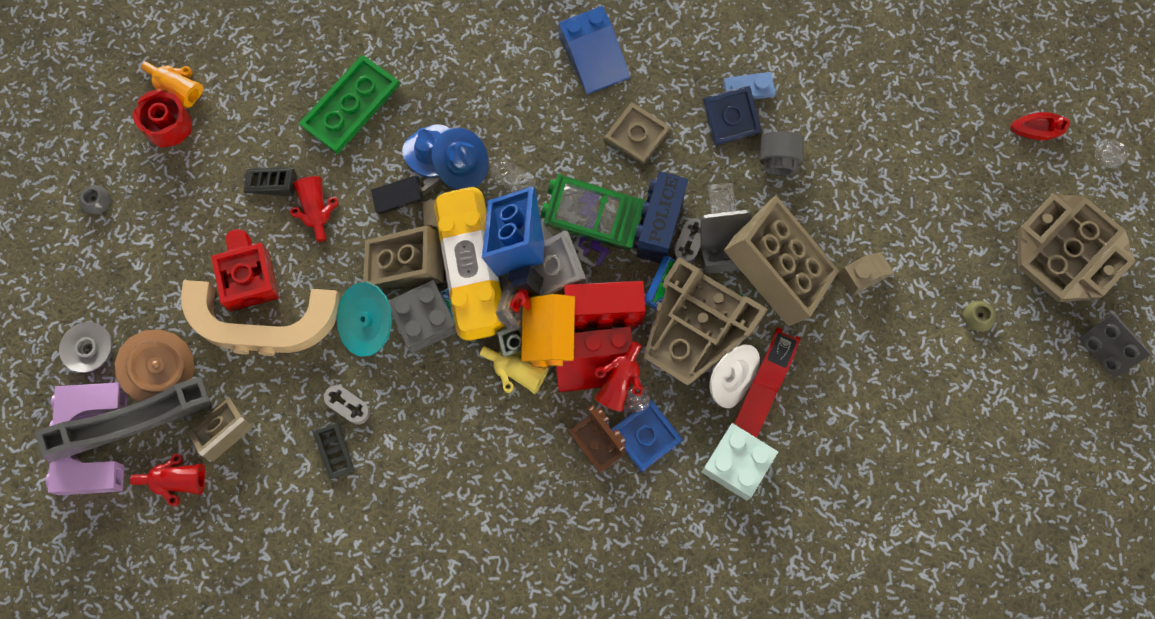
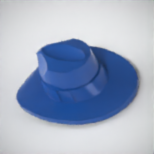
[402,125,450,178]
[431,128,489,190]

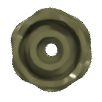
[963,301,996,332]

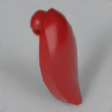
[1010,112,1070,140]

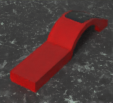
[734,327,801,438]

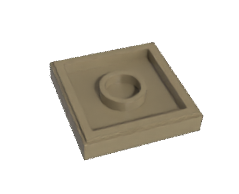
[604,102,671,166]

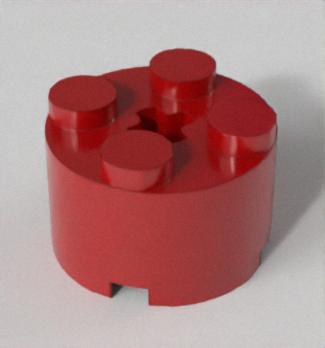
[133,90,192,148]

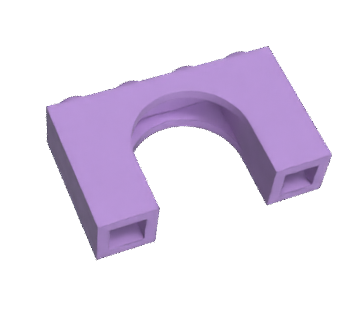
[46,382,128,495]

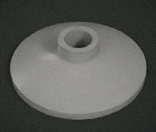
[59,322,112,373]

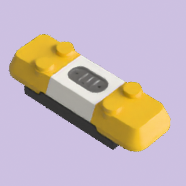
[434,187,507,341]

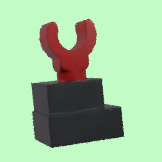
[508,266,544,313]

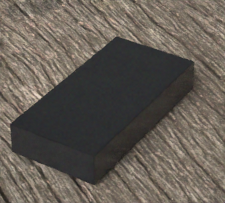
[371,175,424,214]

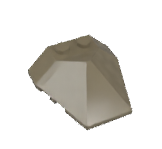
[644,257,768,386]

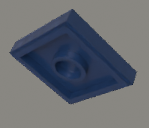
[702,86,762,146]

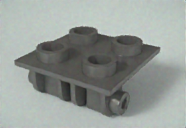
[1078,313,1152,378]

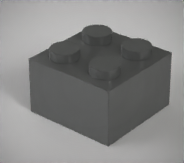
[388,280,457,354]

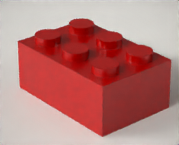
[564,281,645,332]

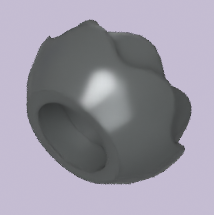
[79,185,111,215]

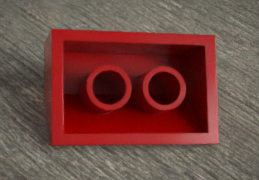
[556,327,634,393]

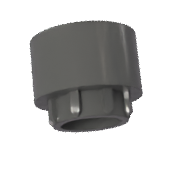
[760,131,804,176]

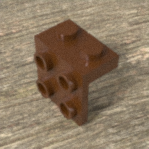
[568,406,626,474]

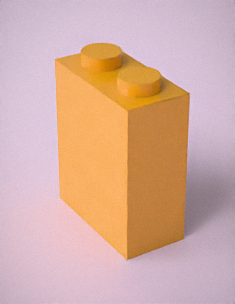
[521,294,575,367]

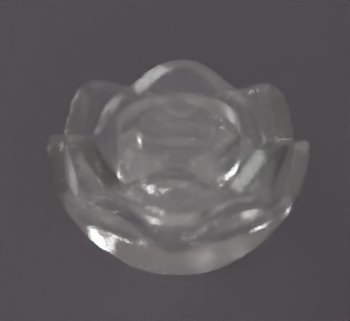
[1095,139,1128,168]

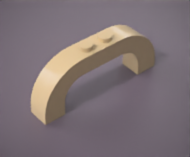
[181,280,341,356]

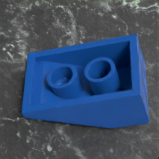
[558,6,631,95]
[482,186,544,277]

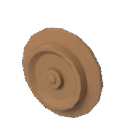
[115,329,195,402]

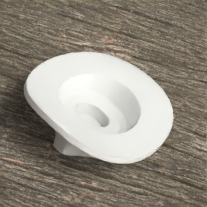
[710,344,760,408]

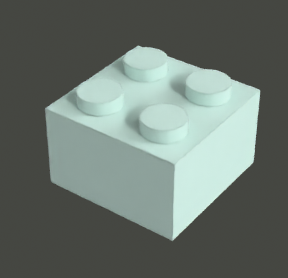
[702,423,778,501]

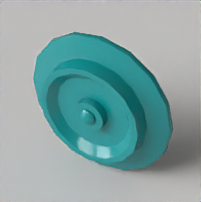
[336,282,392,357]

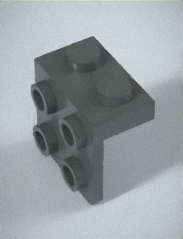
[700,210,752,274]

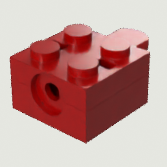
[211,229,280,312]

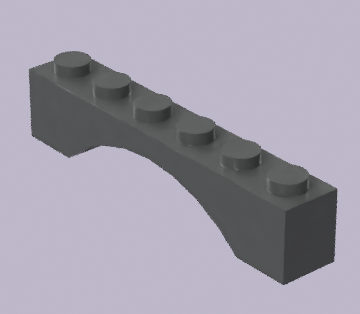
[35,376,212,463]

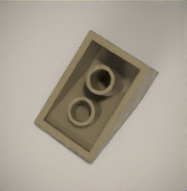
[363,225,444,288]

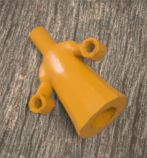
[141,62,203,108]

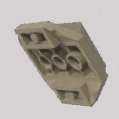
[1018,193,1135,302]

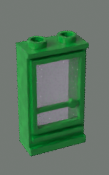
[540,173,646,251]

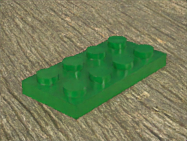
[298,54,400,155]

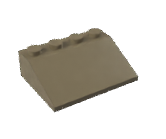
[723,196,839,326]

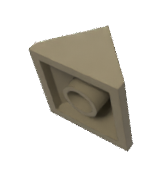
[188,397,254,462]

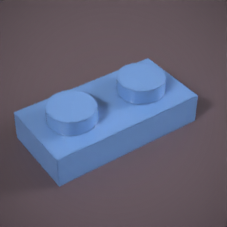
[723,72,776,99]

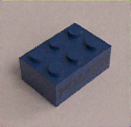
[633,171,688,263]

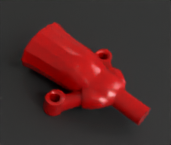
[290,176,339,242]
[594,341,644,412]
[130,454,206,506]

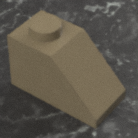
[838,252,894,297]

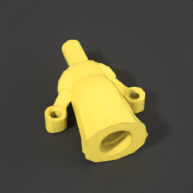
[480,346,549,394]

